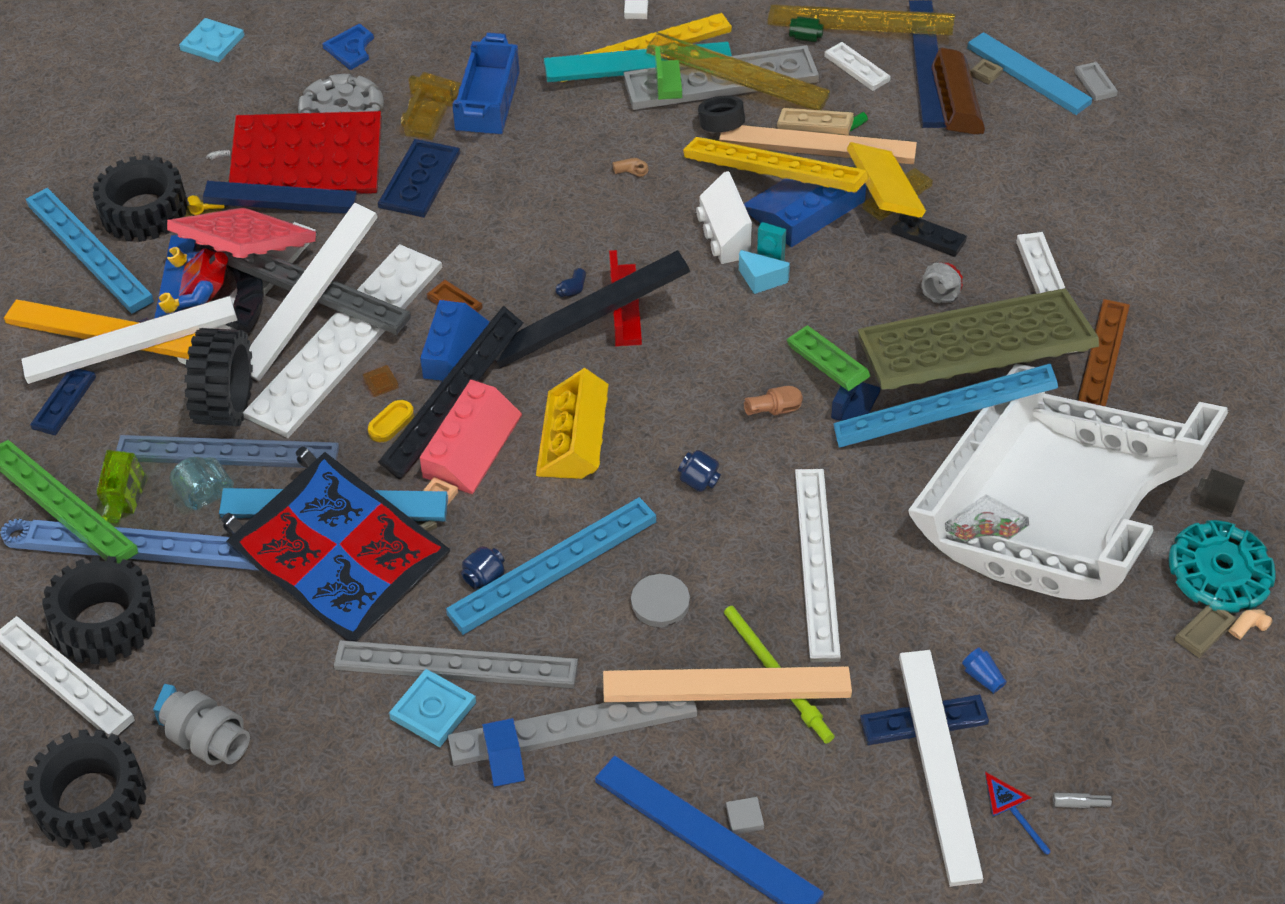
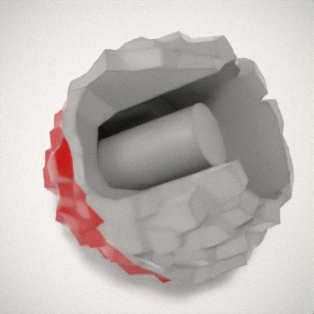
[921,262,963,303]

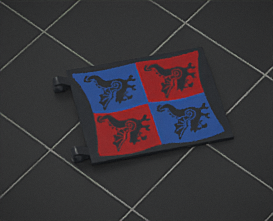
[221,446,450,642]

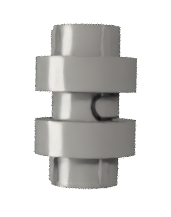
[159,690,250,765]

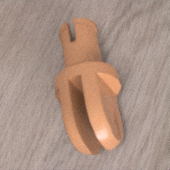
[744,386,803,416]

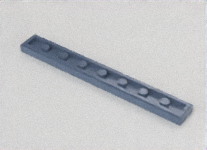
[114,435,339,468]

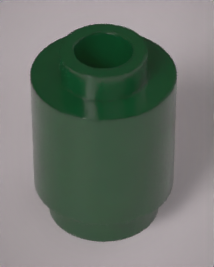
[789,16,824,42]

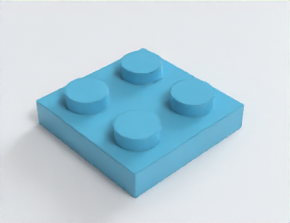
[179,18,244,62]
[389,669,476,747]

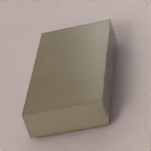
[1175,605,1237,658]

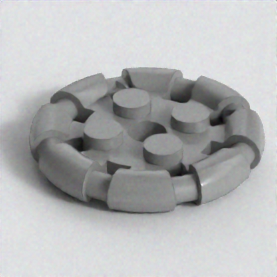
[298,74,384,113]

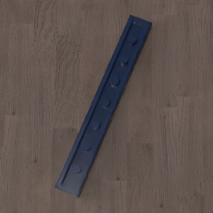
[909,0,946,128]

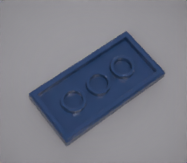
[378,139,460,218]

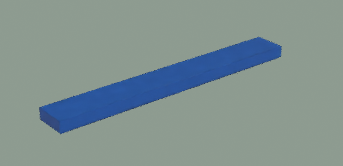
[595,755,824,904]

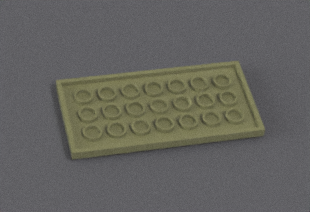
[857,288,1099,390]

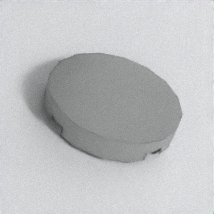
[631,574,690,627]

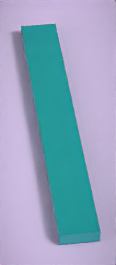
[544,42,732,82]

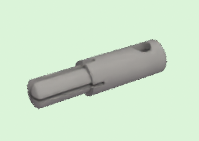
[1052,793,1112,808]

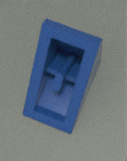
[482,718,525,787]

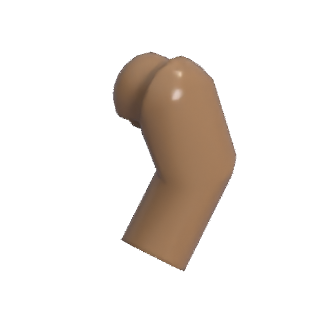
[612,158,648,177]

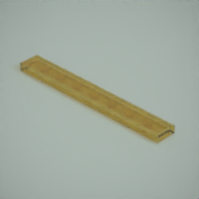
[768,5,955,35]
[647,32,830,110]

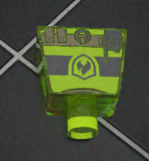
[97,450,148,523]

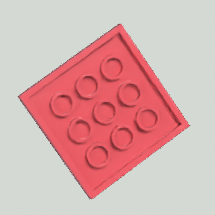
[167,208,316,258]

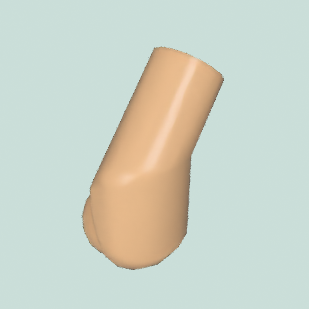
[1228,609,1272,640]

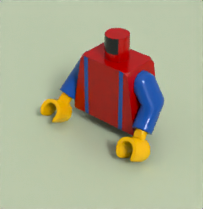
[158,247,228,313]

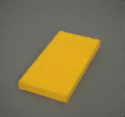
[846,142,926,218]

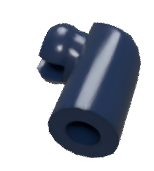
[555,268,586,297]

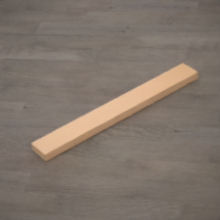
[719,125,917,164]
[603,667,852,702]

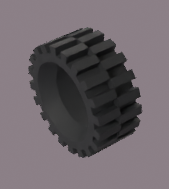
[93,155,188,242]
[184,328,253,426]
[42,556,156,664]
[24,729,147,850]

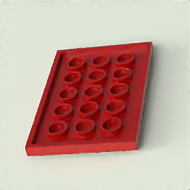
[229,111,382,194]

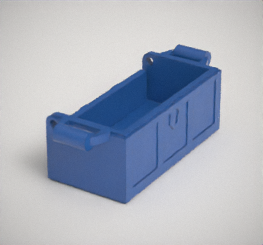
[452,33,520,134]

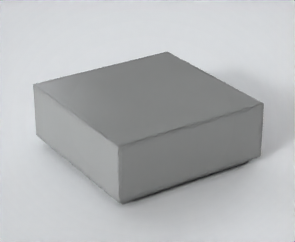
[726,797,764,834]

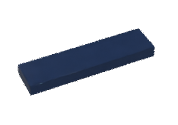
[860,694,989,745]

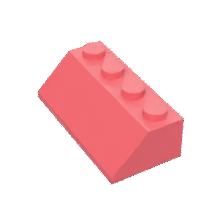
[420,380,522,494]

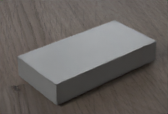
[1074,62,1118,101]

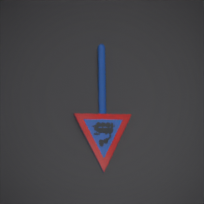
[985,772,1050,855]

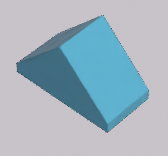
[739,250,790,294]

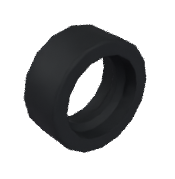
[698,95,745,133]

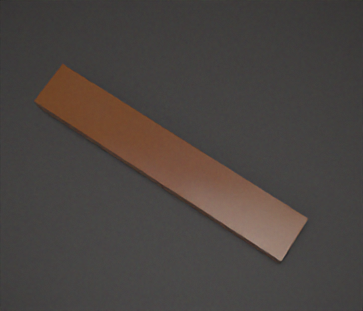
[1078,299,1130,407]

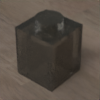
[1196,469,1245,517]

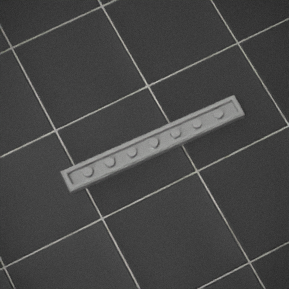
[334,640,578,689]

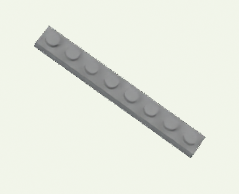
[448,701,697,766]

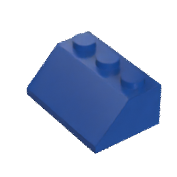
[420,300,490,381]

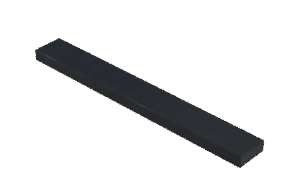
[495,250,690,368]
[378,305,524,479]

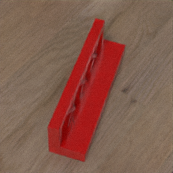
[609,250,642,346]

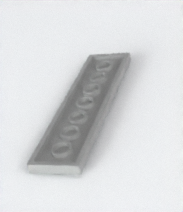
[624,45,819,110]

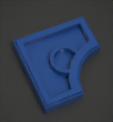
[322,24,374,70]

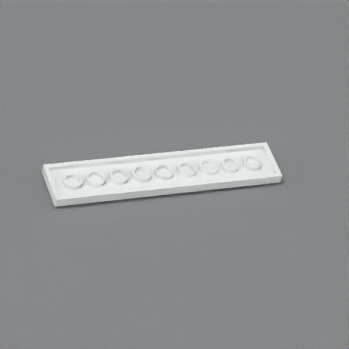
[243,244,442,438]

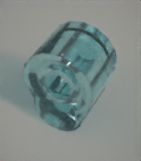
[169,457,234,510]

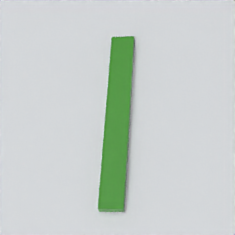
[0,440,138,564]

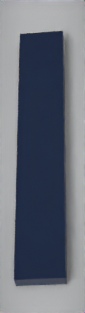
[203,181,357,214]

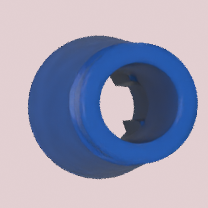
[962,648,1007,694]

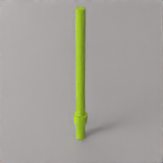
[724,606,835,744]

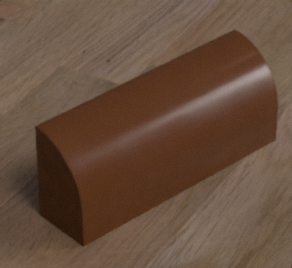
[931,47,985,134]

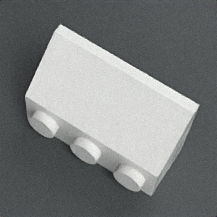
[696,171,752,264]

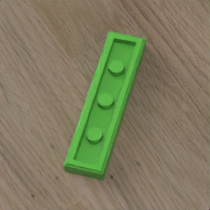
[786,325,870,391]

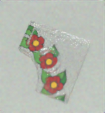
[945,494,1029,543]

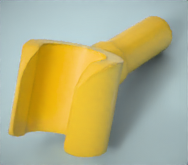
[187,195,224,215]

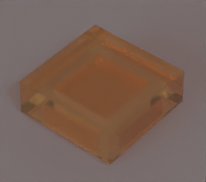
[363,365,399,397]

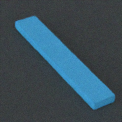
[967,32,1093,115]

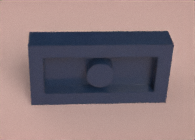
[831,382,881,421]

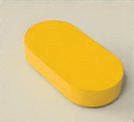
[368,400,414,442]

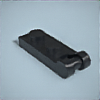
[891,214,967,257]

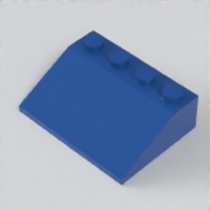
[744,178,866,248]

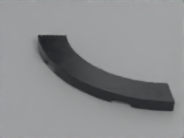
[200,245,264,333]

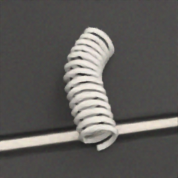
[206,150,230,161]

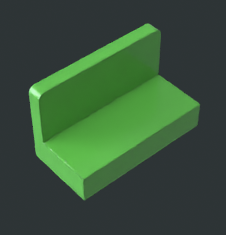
[655,47,682,100]

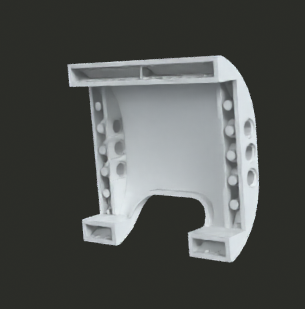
[908,363,1228,600]

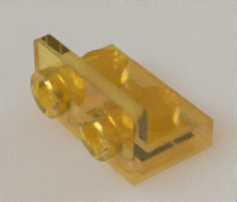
[408,72,461,107]
[401,89,447,140]

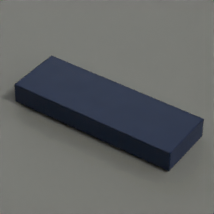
[30,368,96,436]

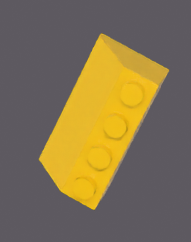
[536,368,609,479]

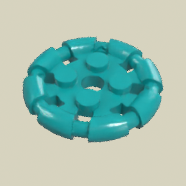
[1169,520,1276,613]

